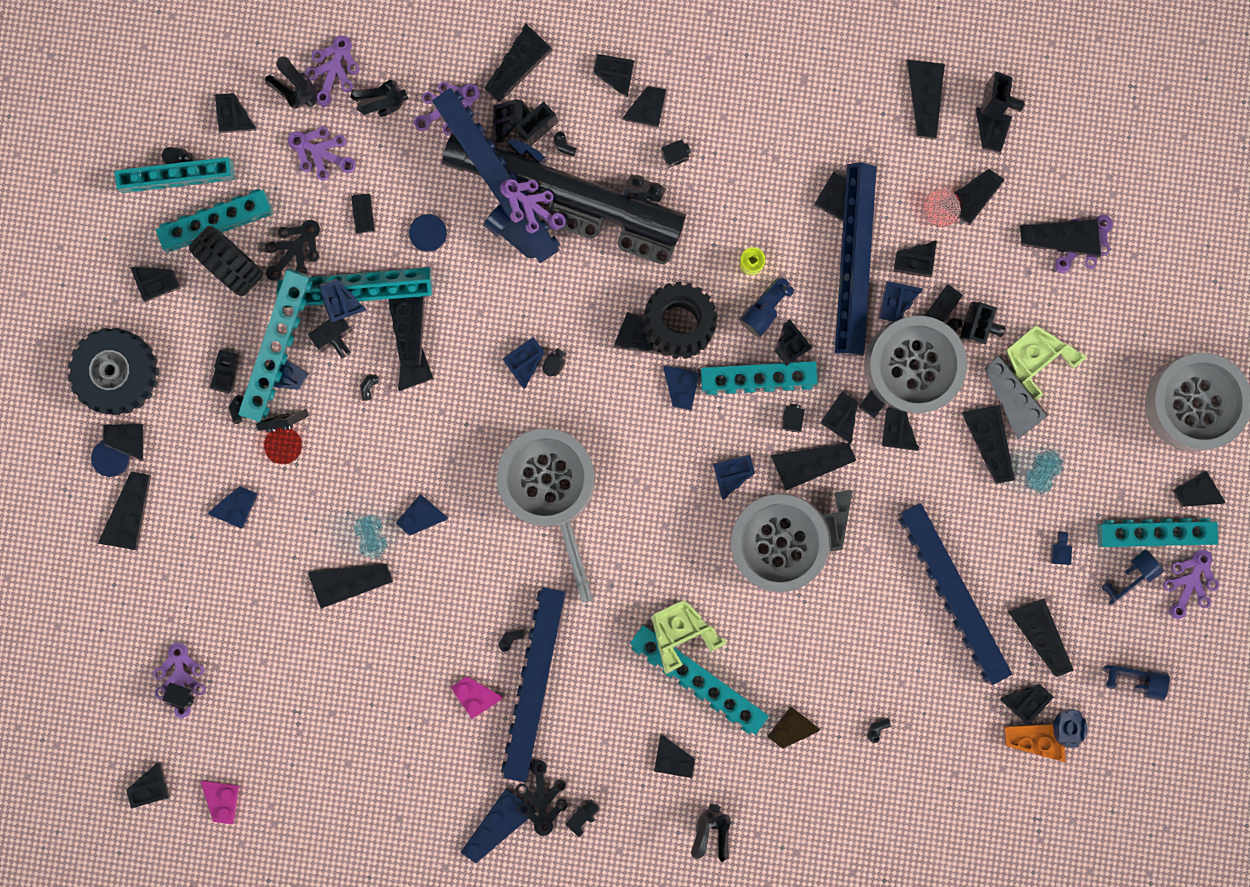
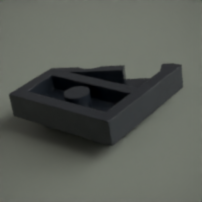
[623,86,666,128]
[215,93,256,133]
[493,99,523,143]
[976,107,1012,154]
[814,172,846,222]
[893,241,937,278]
[775,319,812,366]
[398,347,434,392]
[820,392,858,444]
[881,408,919,451]
[256,409,309,433]
[103,424,144,461]
[1172,471,1226,507]
[654,734,695,778]
[126,761,170,809]

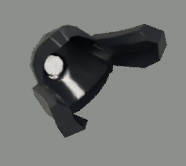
[265,56,318,109]
[350,79,409,117]
[691,803,731,862]

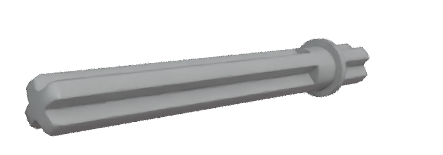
[560,522,593,603]

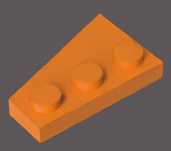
[1004,724,1066,763]

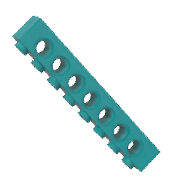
[276,267,433,308]
[238,268,313,422]
[630,625,769,735]

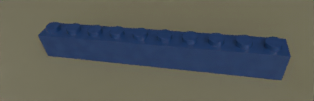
[432,88,561,263]
[834,162,877,356]
[898,503,1013,685]
[501,587,566,783]

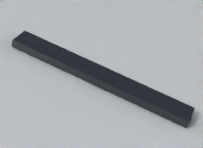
[858,284,963,418]

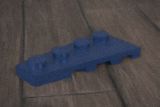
[460,788,537,863]

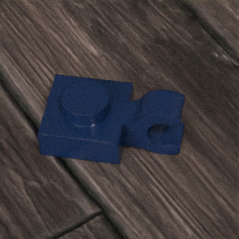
[1050,531,1072,565]

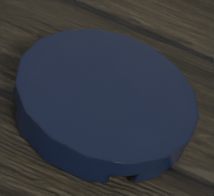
[409,214,447,253]
[91,441,130,477]
[1053,709,1088,748]

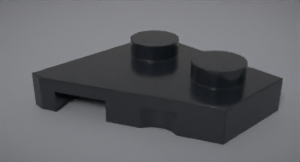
[594,54,634,97]
[621,174,666,202]
[130,267,181,303]
[999,683,1054,725]

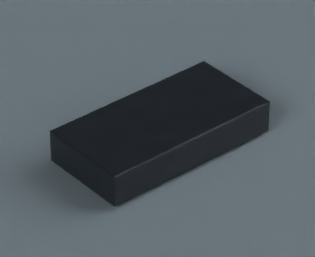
[351,193,375,234]

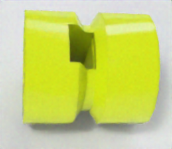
[739,247,765,276]

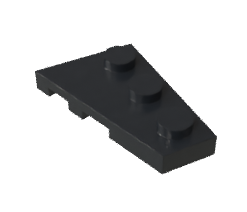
[939,169,1005,226]

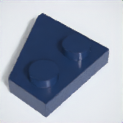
[878,281,923,321]
[663,365,700,411]

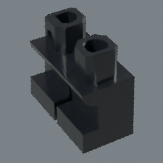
[565,799,600,837]

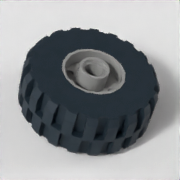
[67,328,159,415]

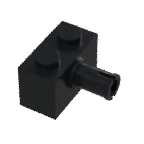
[981,71,1025,120]
[515,100,558,146]
[960,302,1006,345]
[308,318,353,359]

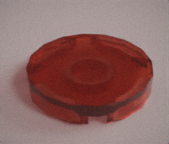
[923,189,962,227]
[264,428,303,465]

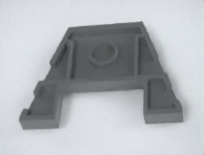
[785,490,852,552]

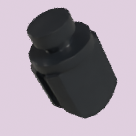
[162,147,193,164]
[542,348,567,377]

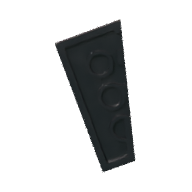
[906,59,945,140]

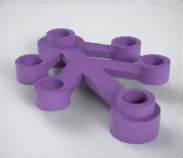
[305,35,360,107]
[414,82,480,136]
[288,126,356,181]
[500,179,566,233]
[1055,215,1113,274]
[1163,550,1219,619]
[153,643,206,718]

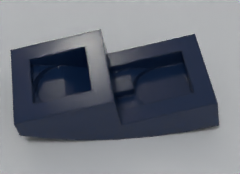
[508,139,546,164]

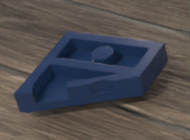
[318,279,366,322]
[502,337,545,389]
[260,359,309,390]
[713,454,755,500]
[208,486,258,529]
[396,494,449,536]

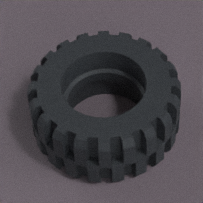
[189,225,263,296]
[642,282,718,359]

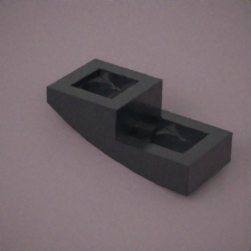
[210,350,238,394]

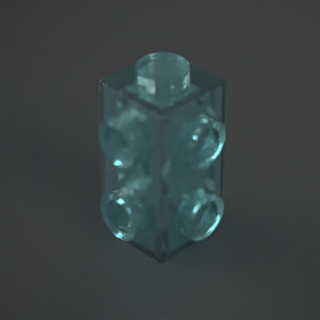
[1024,450,1064,494]
[354,515,388,560]

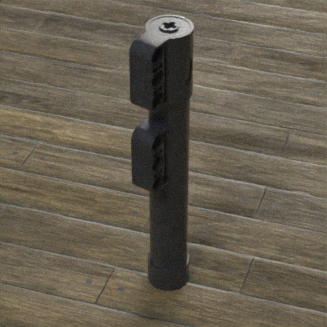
[442,132,687,265]

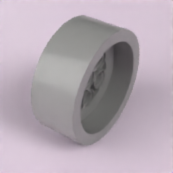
[864,316,967,413]
[1145,353,1250,452]
[497,429,595,528]
[731,494,831,592]

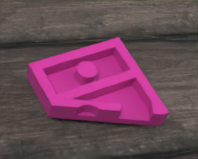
[451,676,503,719]
[201,780,240,825]

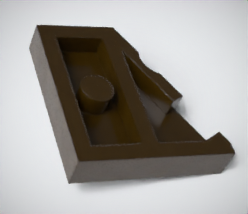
[767,706,820,749]

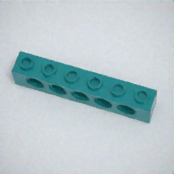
[114,157,235,194]
[155,189,274,253]
[700,361,818,395]
[1097,518,1218,547]

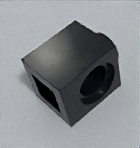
[661,139,691,169]
[781,404,805,433]
[162,682,195,711]

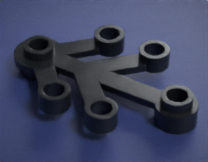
[266,220,320,282]
[515,759,568,836]

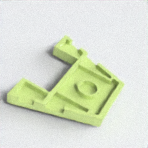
[1006,326,1087,400]
[652,600,727,674]

